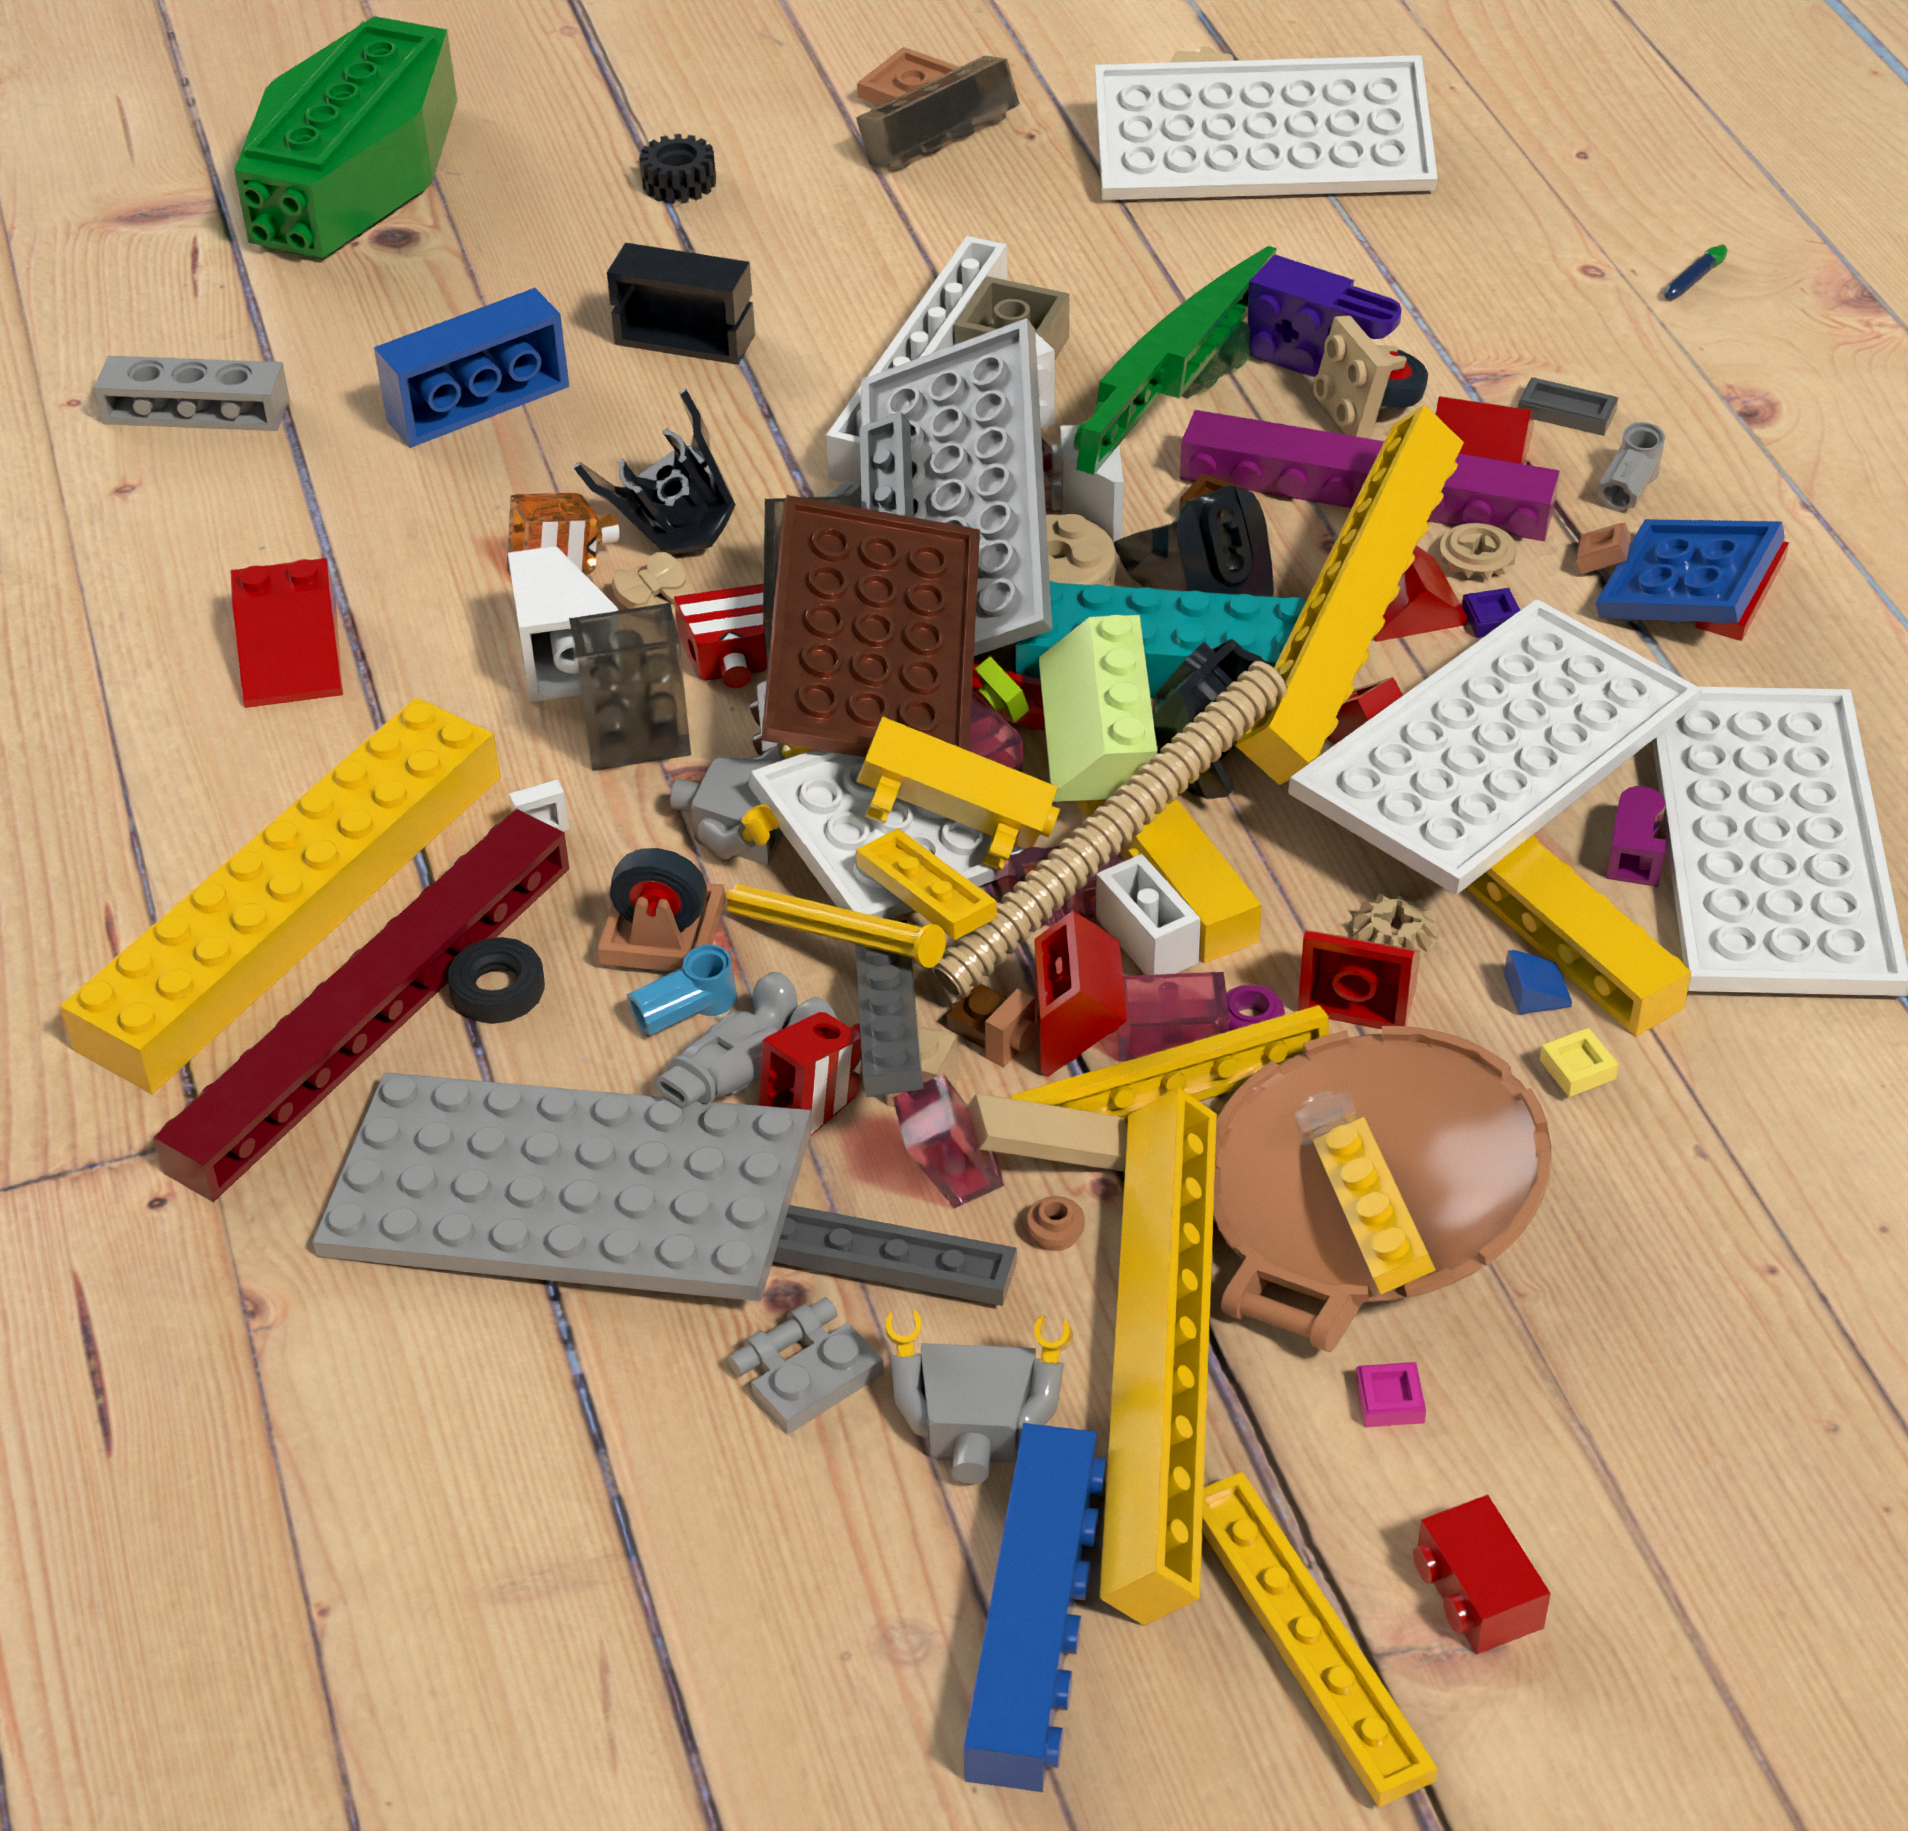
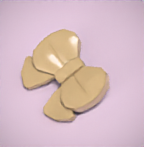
[611,552,693,621]

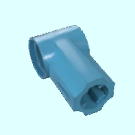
[627,944,737,1036]

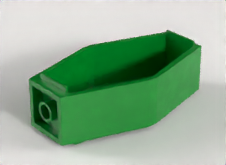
[234,16,457,259]

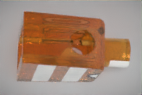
[506,492,620,576]

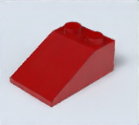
[230,558,343,708]

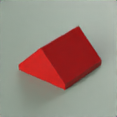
[1373,545,1468,642]

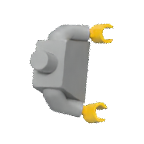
[670,743,814,865]
[885,1309,1073,1484]

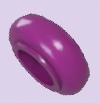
[1217,984,1285,1032]

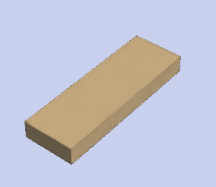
[967,1093,1128,1172]

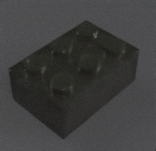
[569,603,691,771]

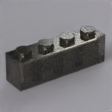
[856,56,1020,171]

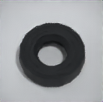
[448,937,545,1024]

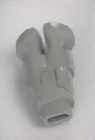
[656,972,837,1107]

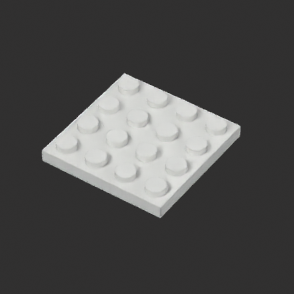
[748,750,1034,919]

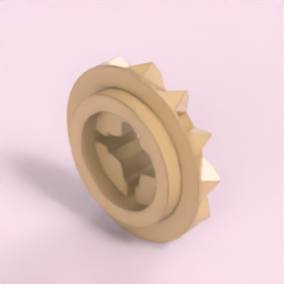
[1440,523,1517,580]
[1353,892,1439,957]

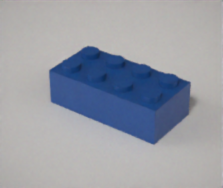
[374,288,570,448]

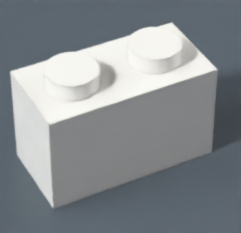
[1096,854,1200,984]

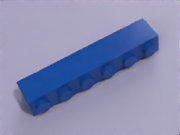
[964,1423,1107,1792]

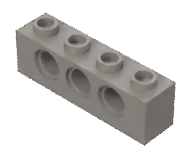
[94,356,290,431]

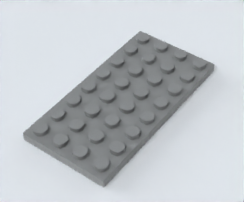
[861,318,1052,656]
[312,1072,813,1302]

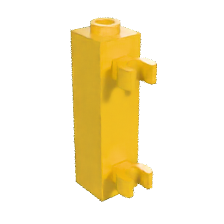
[856,716,1060,871]

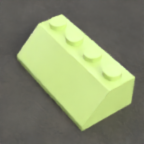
[1039,615,1157,802]

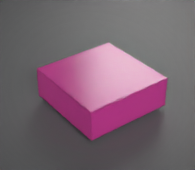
[1355,1362,1426,1427]

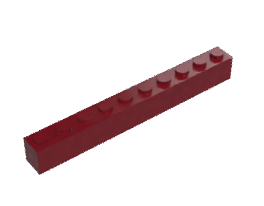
[153,808,570,1202]

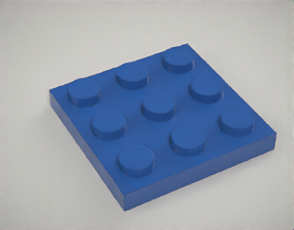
[1595,519,1785,624]

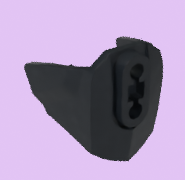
[573,388,736,554]
[1114,485,1274,597]
[1152,639,1269,799]

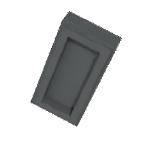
[1518,378,1618,436]

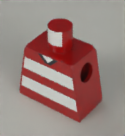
[674,583,769,688]
[758,1012,862,1137]

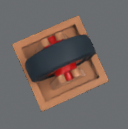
[597,848,726,972]

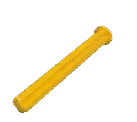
[725,884,946,968]

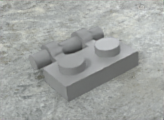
[727,1297,884,1435]

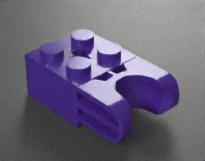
[1246,254,1402,378]

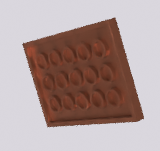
[761,495,980,758]

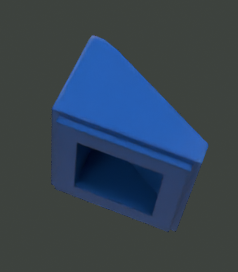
[1504,950,1572,1014]

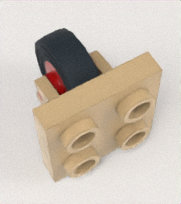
[1312,316,1428,439]

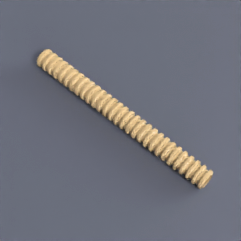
[932,661,1287,999]

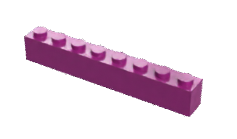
[1180,410,1560,541]

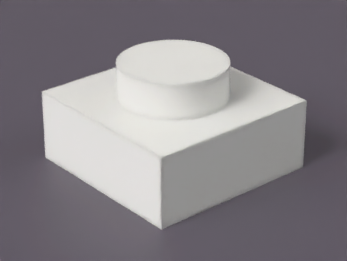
[509,779,569,831]

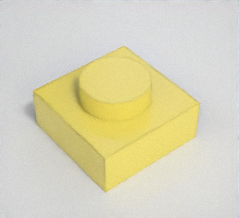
[1539,1028,1619,1097]

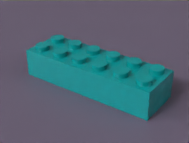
[1016,581,1307,699]

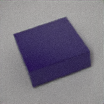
[1462,588,1520,638]

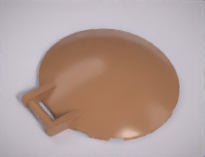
[1213,1026,1552,1352]

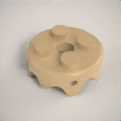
[1046,514,1116,586]

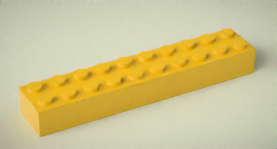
[59,697,501,1095]

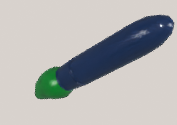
[1664,244,1728,300]

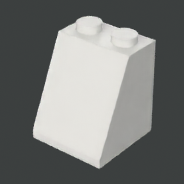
[508,546,628,702]

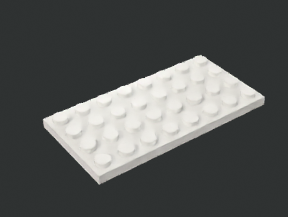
[1095,55,1438,200]
[1288,599,1701,895]
[1652,687,1908,996]

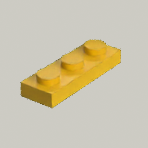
[856,828,998,940]

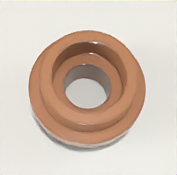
[1027,1196,1085,1251]

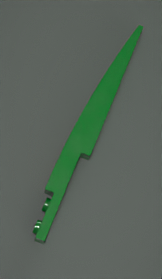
[1073,246,1277,475]

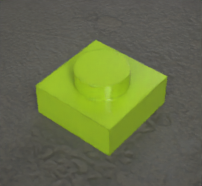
[975,657,1029,723]

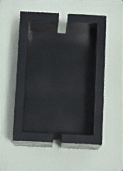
[607,242,755,365]

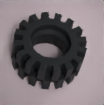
[639,134,716,204]

